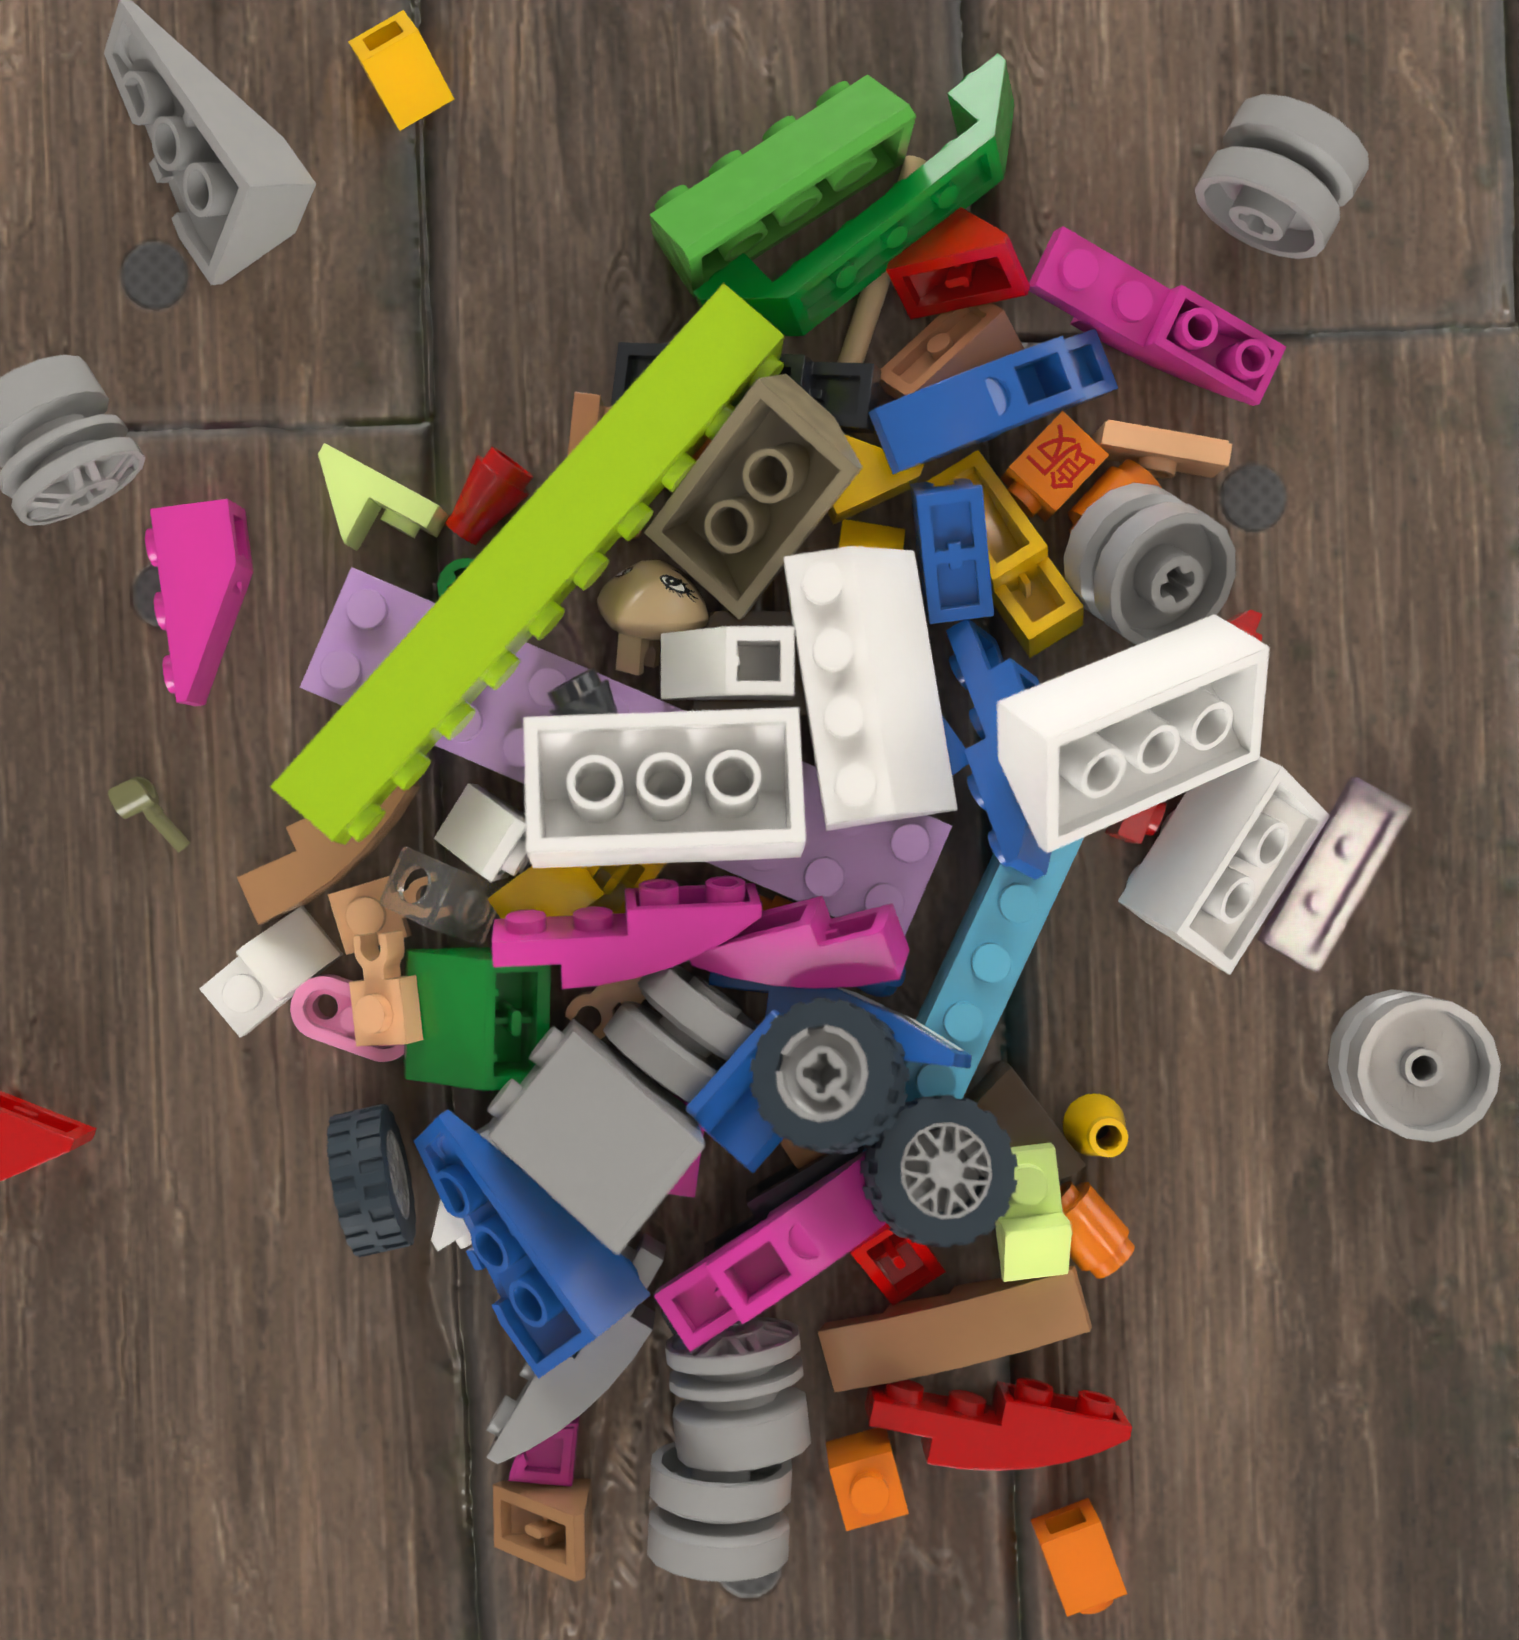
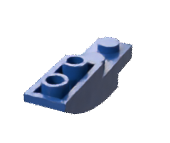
[869,328,1118,474]
[946,619,1052,880]

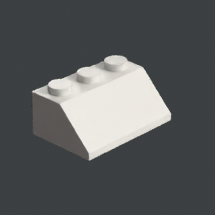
[1118,757,1330,975]

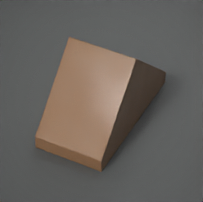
[493,1479,593,1582]

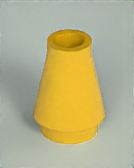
[1063,1094,1128,1157]

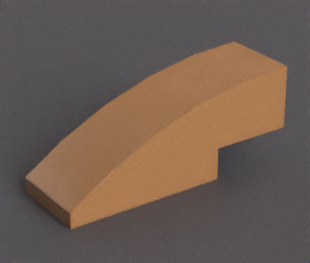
[237,780,421,925]

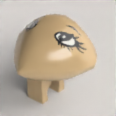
[597,560,709,676]

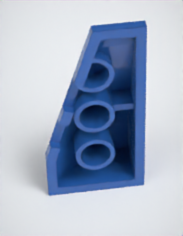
[414,1110,650,1379]

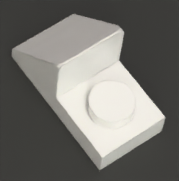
[199,906,343,1037]

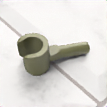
[108,777,191,853]

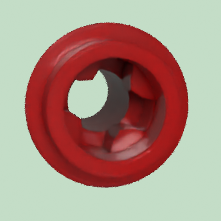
[445,446,534,546]

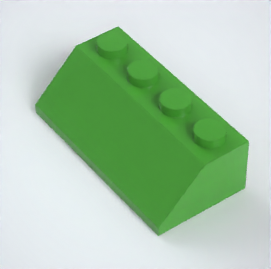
[649,75,916,298]

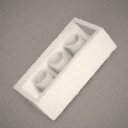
[784,546,957,831]
[997,614,1269,853]
[524,708,806,868]

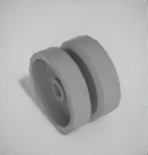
[1194,94,1369,259]
[1063,483,1236,645]
[603,965,759,1103]
[1328,989,1501,1142]
[647,1442,792,1582]

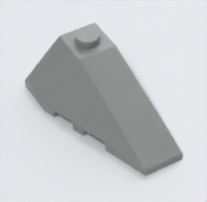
[104,0,316,285]

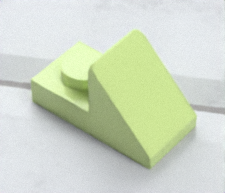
[318,443,449,551]
[995,1142,1072,1282]

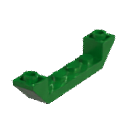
[693,53,1015,336]

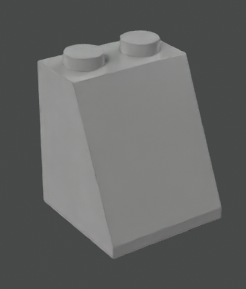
[487,1019,705,1255]

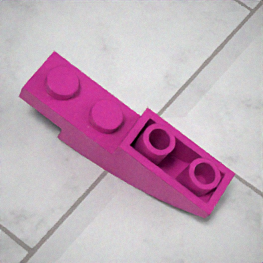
[1029,226,1286,406]
[492,876,762,989]
[653,1151,886,1352]

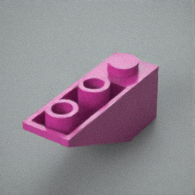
[145,499,254,706]

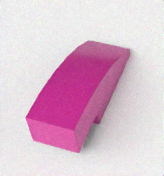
[690,896,910,989]

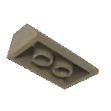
[644,374,863,620]

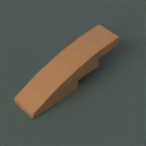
[818,1265,1092,1392]

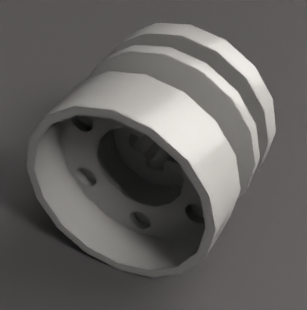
[0,355,145,526]
[665,1317,811,1472]

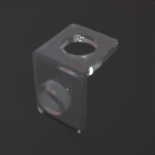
[380,847,503,945]

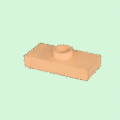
[1092,419,1233,478]

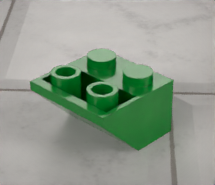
[404,947,551,1091]

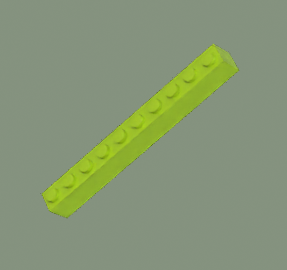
[270,283,784,845]

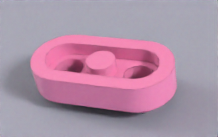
[290,974,404,1062]

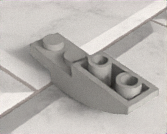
[486,1233,666,1464]

